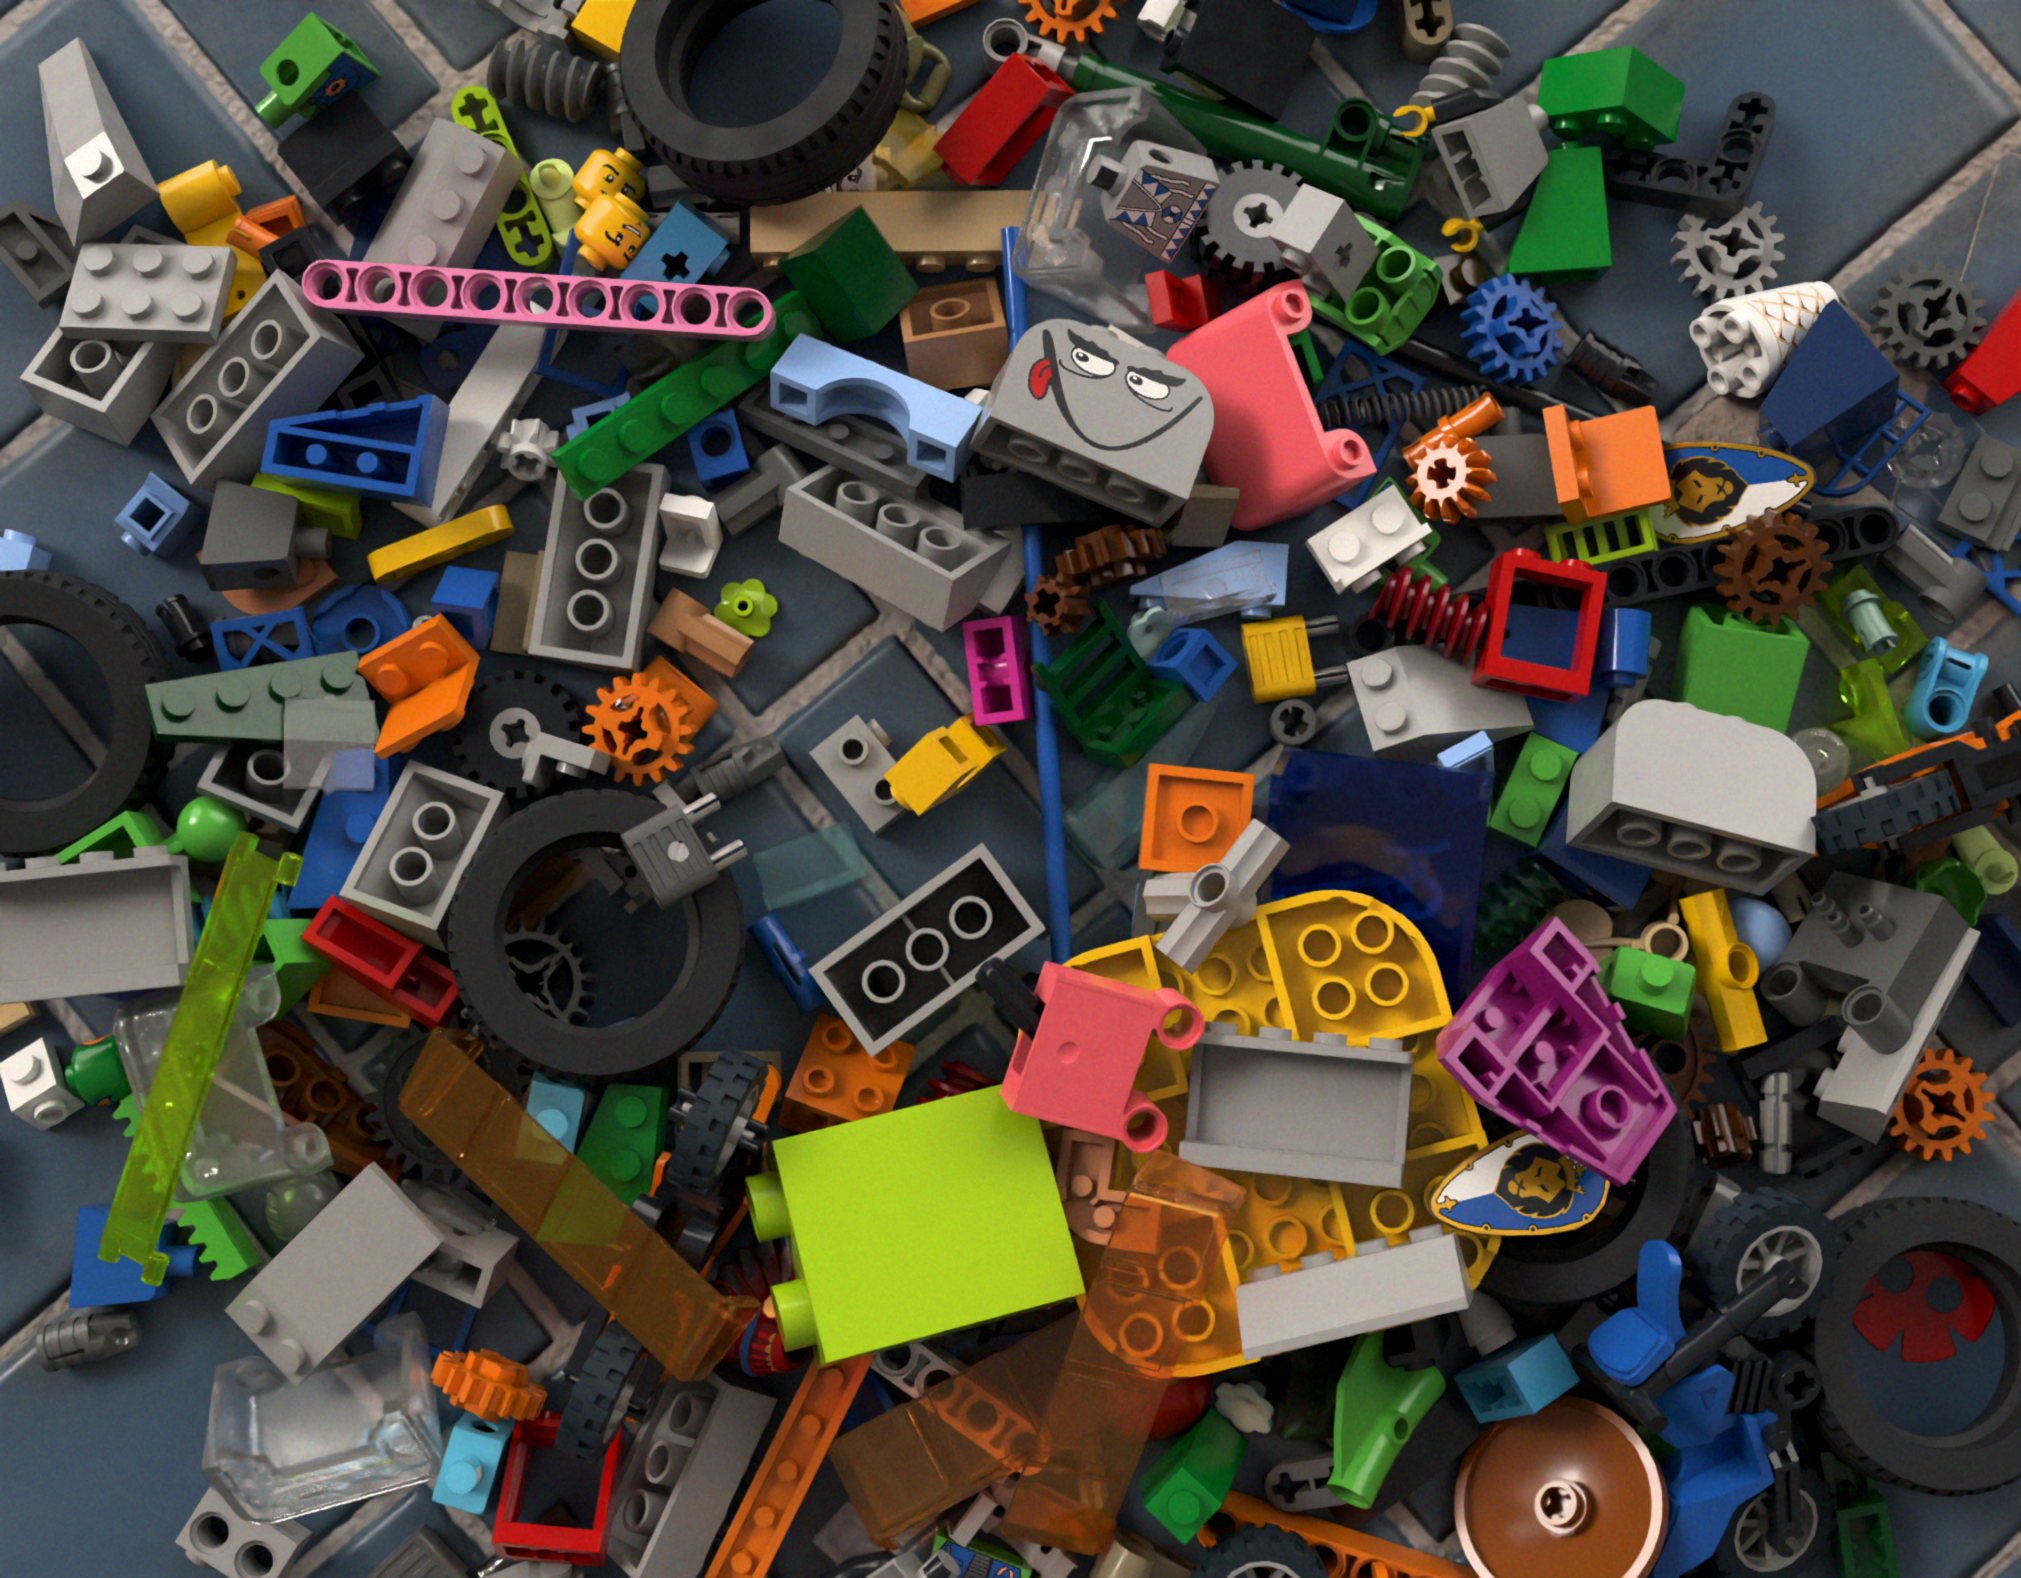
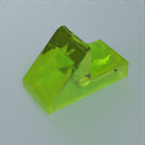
[1819,657,1907,762]

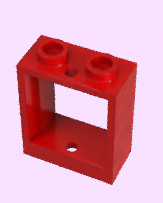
[932,52,1077,187]
[1471,548,1608,705]
[491,1411,626,1568]

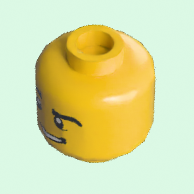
[572,147,647,212]
[574,192,651,272]

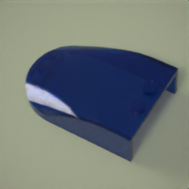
[1260,747,1496,1016]

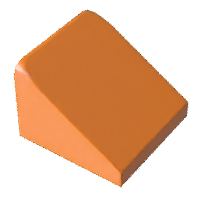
[246,194,309,237]

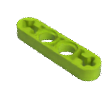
[451,85,556,273]

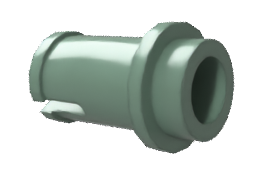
[1840,589,1899,657]

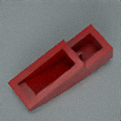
[300,894,462,1035]

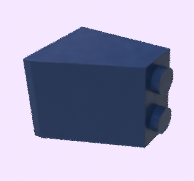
[1757,299,1900,469]
[1520,779,1654,914]

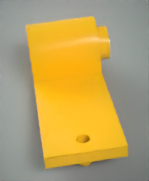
[156,159,269,324]

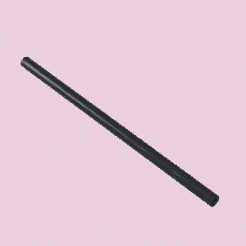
[1247,286,1812,520]

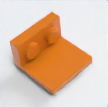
[1542,404,1672,526]
[357,613,480,760]
[778,1013,915,1134]

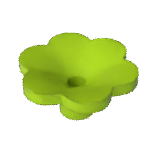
[714,579,778,638]

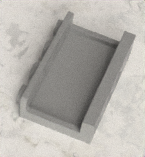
[0,845,198,1005]
[1178,1021,1415,1188]

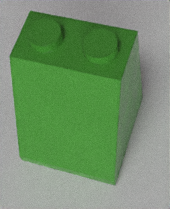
[1670,597,1810,735]

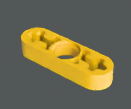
[366,505,515,584]

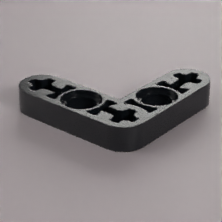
[1602,92,1776,218]

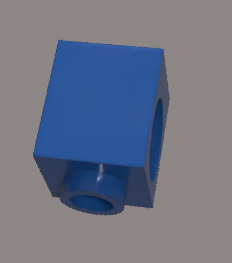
[686,407,752,491]
[431,565,499,650]
[1145,627,1238,703]

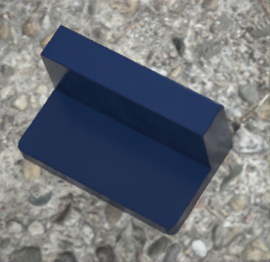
[1964,913,2021,1028]

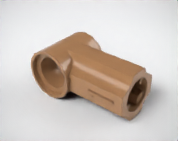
[646,587,756,680]

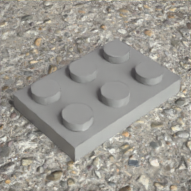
[58,243,238,344]

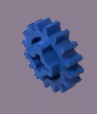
[1460,273,1564,388]

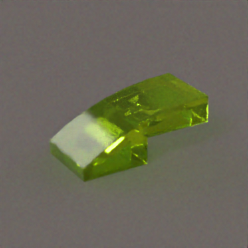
[1813,562,1929,675]

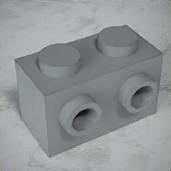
[809,714,909,836]

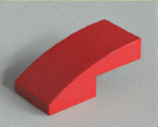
[1144,269,1222,334]

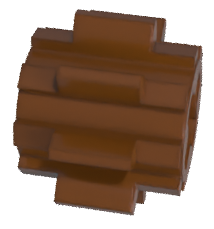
[1024,572,1092,637]
[1691,1102,1758,1170]

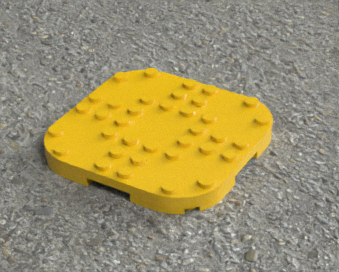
[1017,890,1502,1377]

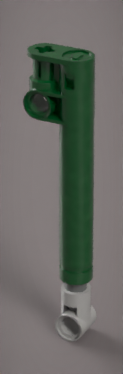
[982,18,1432,225]

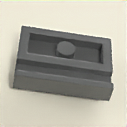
[1933,433,2021,558]

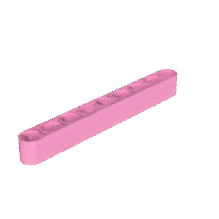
[301,259,776,342]

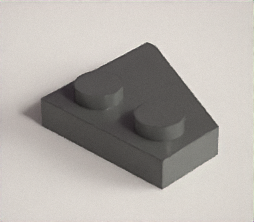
[0,198,117,310]

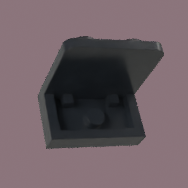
[277,90,414,227]

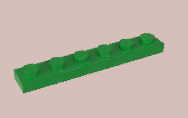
[550,290,824,501]

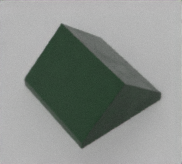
[777,204,920,345]

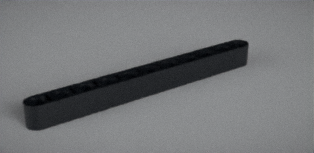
[1343,506,1900,661]

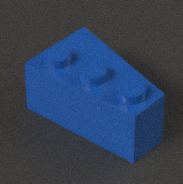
[260,394,450,508]
[286,750,404,911]

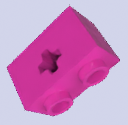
[962,615,1035,726]

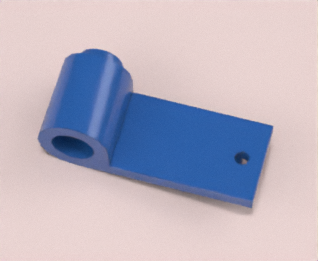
[1500,603,1652,689]

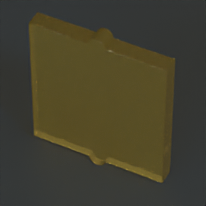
[871,106,943,189]

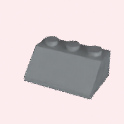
[339,759,513,953]

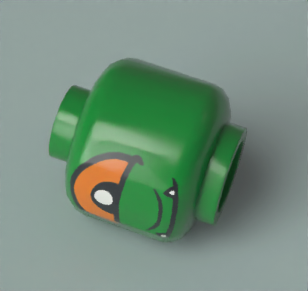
[65,1033,151,1107]

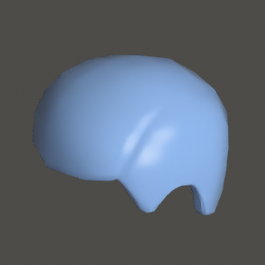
[1727,897,1793,979]

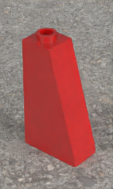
[1940,286,2021,416]

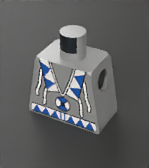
[1086,140,1221,264]

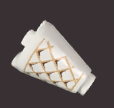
[1690,281,1839,398]

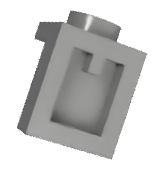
[522,731,612,790]

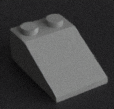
[1346,641,1535,778]

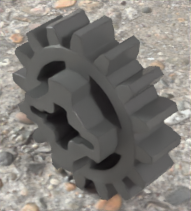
[1869,260,1987,373]

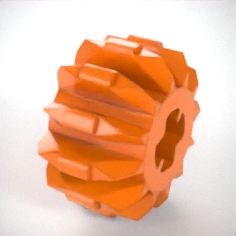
[1404,434,1498,525]

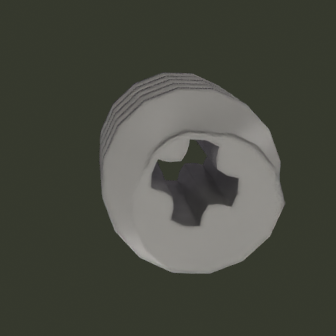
[1409,23,1511,130]

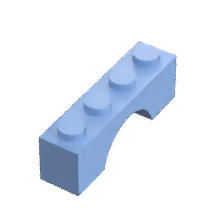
[770,333,984,483]

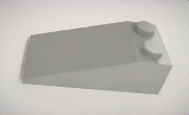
[19,224,190,447]
[225,1161,447,1388]

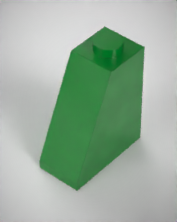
[1500,141,1612,285]
[1139,1404,1248,1545]

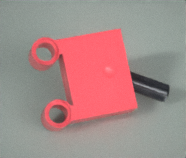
[975,957,1205,1153]

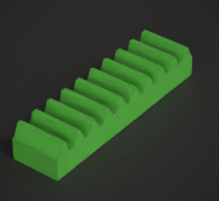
[112,1087,264,1281]

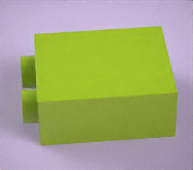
[744,1084,1086,1370]

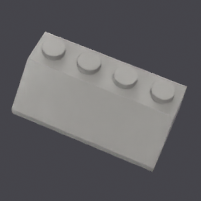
[362,116,526,343]
[150,269,365,493]
[528,462,672,675]
[778,464,1012,632]
[1813,928,1981,1145]
[1235,1223,1474,1361]
[607,1346,778,1578]

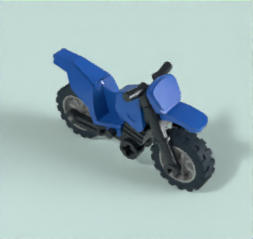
[1571,1187,1843,1578]

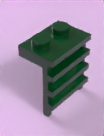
[1030,599,1195,769]

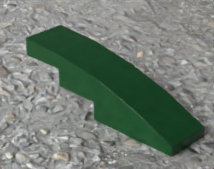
[1803,1422,1900,1578]

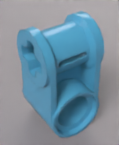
[1903,636,1988,740]

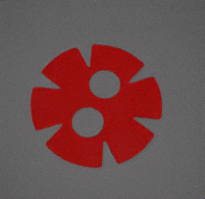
[1853,1251,1995,1362]

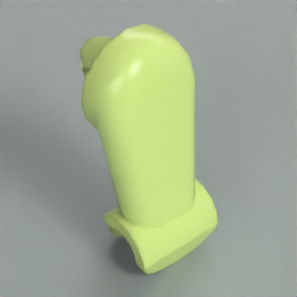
[529,158,584,259]
[1951,825,2018,895]

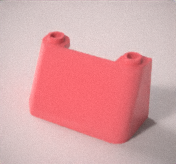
[1166,278,1377,531]

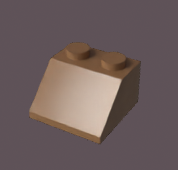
[899,276,1010,392]

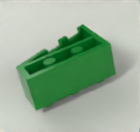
[538,1082,671,1245]

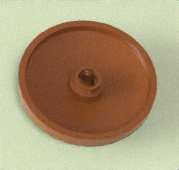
[1454,1395,1669,1578]

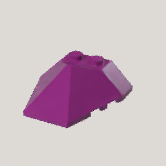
[1436,916,1678,1187]

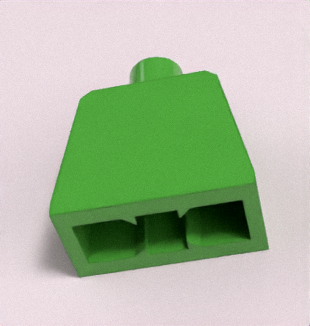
[1595,946,1696,1043]

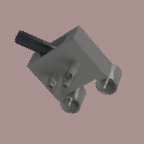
[1759,849,1969,1053]

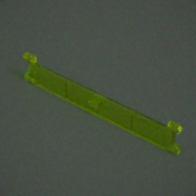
[97,831,304,1286]

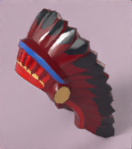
[692,1236,814,1377]

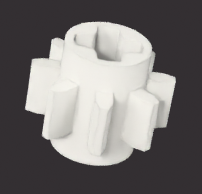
[496,418,559,481]

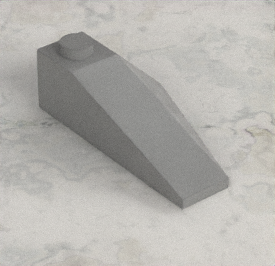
[38,37,161,251]

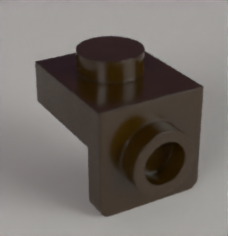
[1420,250,1488,324]

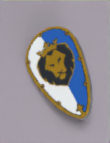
[1650,440,1816,544]
[1428,1129,1610,1236]

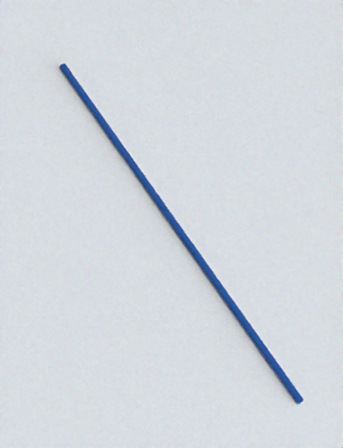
[1001,226,1105,1426]

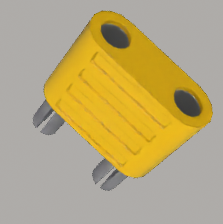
[1240,614,1349,704]

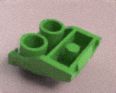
[1306,213,1444,356]

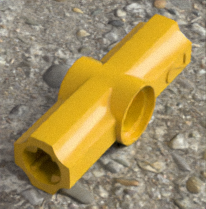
[1677,888,1768,1052]

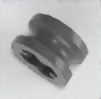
[1268,699,1317,747]

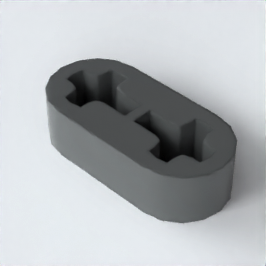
[1671,1171,1741,1273]
[1265,1451,1347,1512]

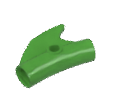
[1326,1330,1446,1509]

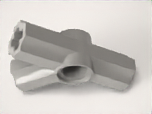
[1142,818,1291,975]

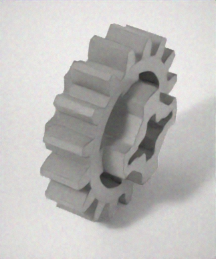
[1670,193,1785,305]

